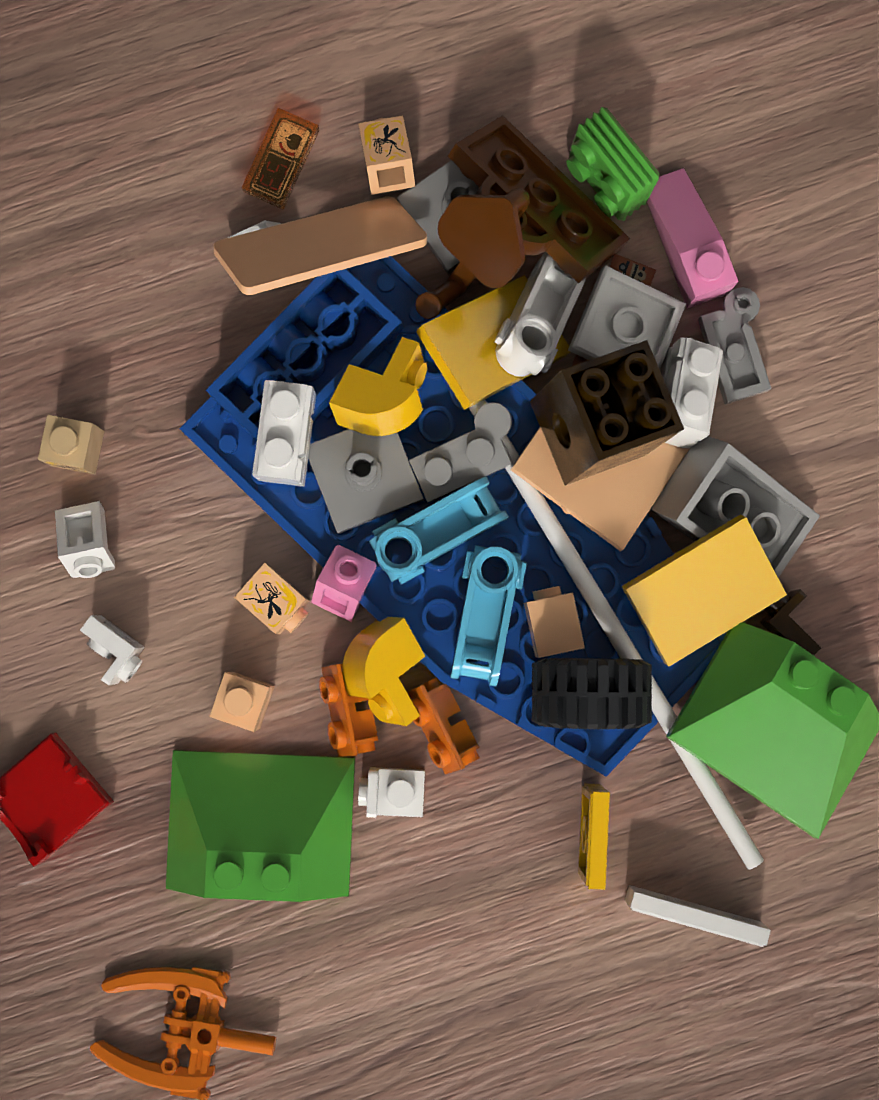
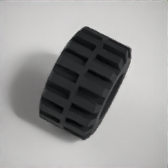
[532,658,652,729]

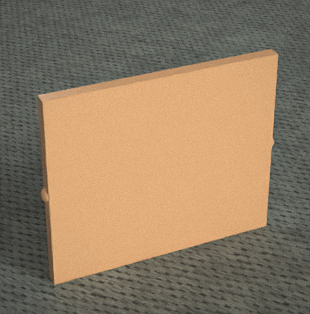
[510,359,690,551]

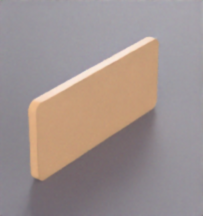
[214,196,427,295]

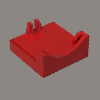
[0,732,114,867]

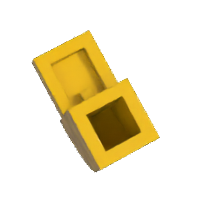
[329,337,427,436]
[342,617,425,726]

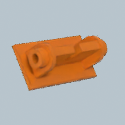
[319,663,378,757]
[407,677,480,774]

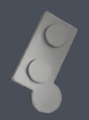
[698,287,771,404]
[409,403,514,502]

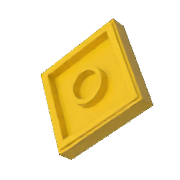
[578,783,610,890]

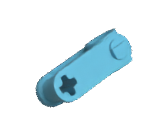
[369,476,509,585]
[450,545,527,687]

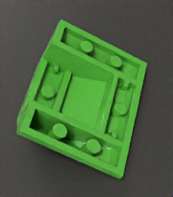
[666,622,879,839]
[166,750,355,902]

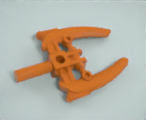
[90,966,277,1100]

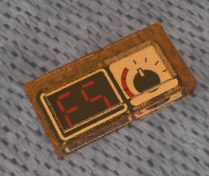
[241,108,320,210]

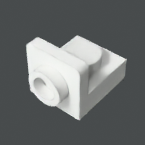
[55,501,115,578]
[80,615,145,685]
[358,767,425,818]

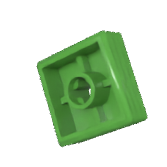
[566,107,659,221]

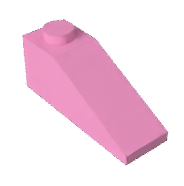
[647,168,739,309]

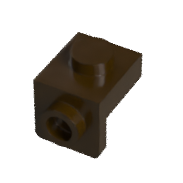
[759,589,821,655]

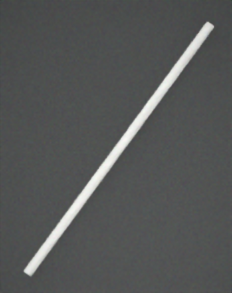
[469,399,764,869]

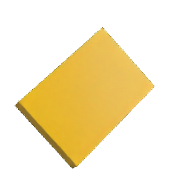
[416,275,570,410]
[622,514,787,666]

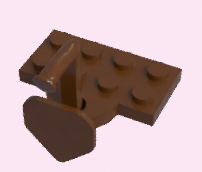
[415,115,630,319]

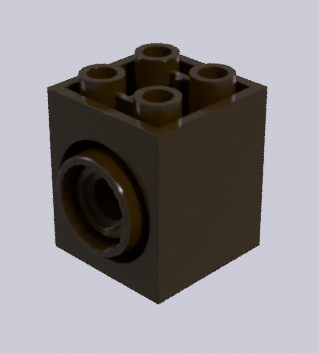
[530,340,684,485]

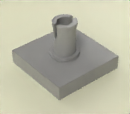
[397,160,479,274]
[308,429,423,534]

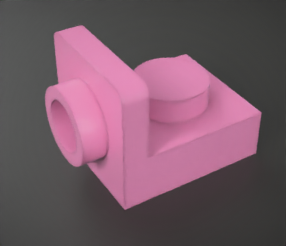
[311,545,377,622]

